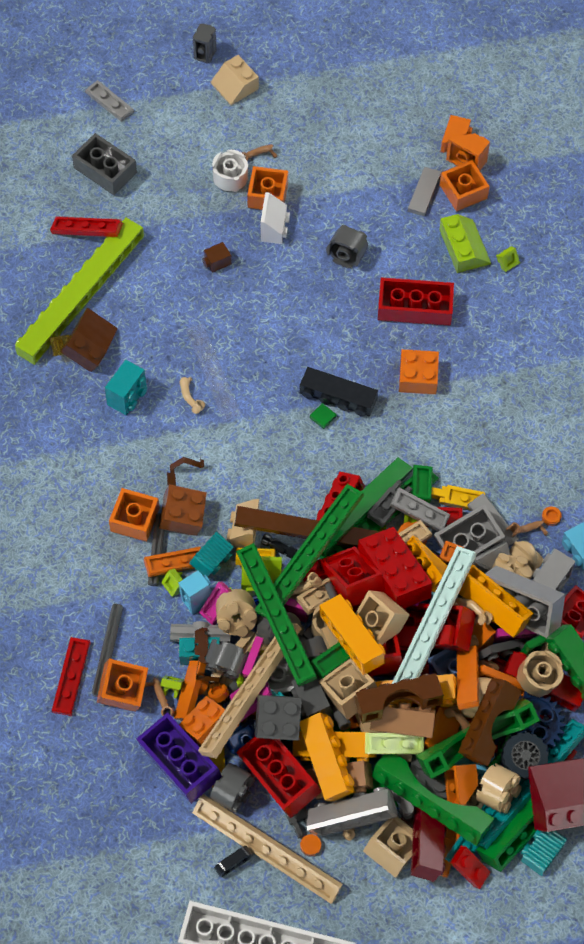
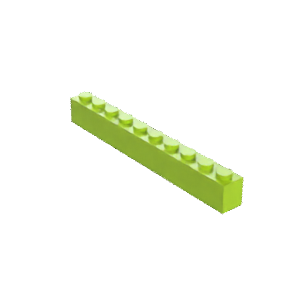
[15,217,144,365]

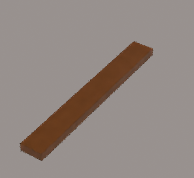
[234,506,379,549]

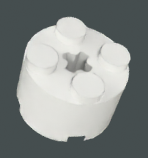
[212,150,248,192]

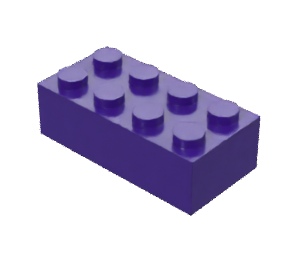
[136,712,222,804]

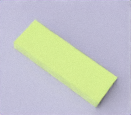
[365,733,424,754]

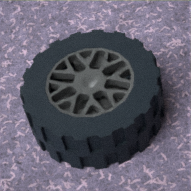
[500,732,549,780]

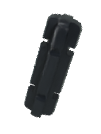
[261,533,297,559]

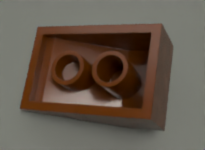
[60,308,118,372]

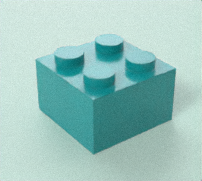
[105,359,147,415]

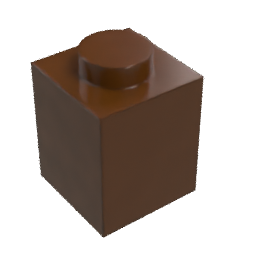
[202,242,232,273]

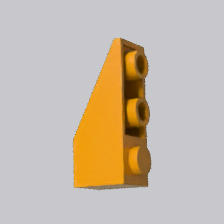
[406,535,447,592]

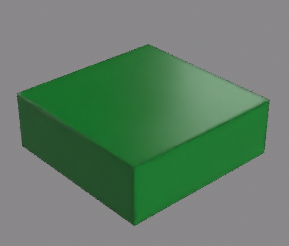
[310,403,336,429]

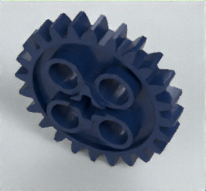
[502,691,566,752]

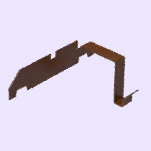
[167,457,204,486]
[195,628,220,689]

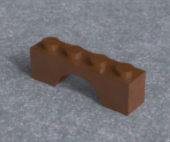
[355,673,444,724]
[458,678,522,766]

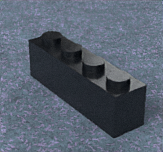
[299,367,378,417]

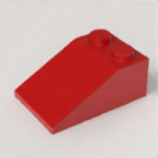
[320,546,385,607]
[561,585,584,641]

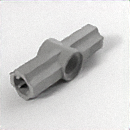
[170,621,231,644]

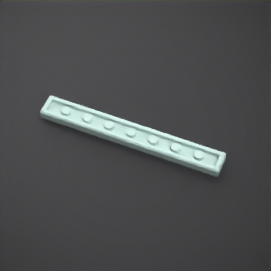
[392,546,476,684]

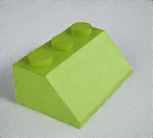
[439,214,491,273]

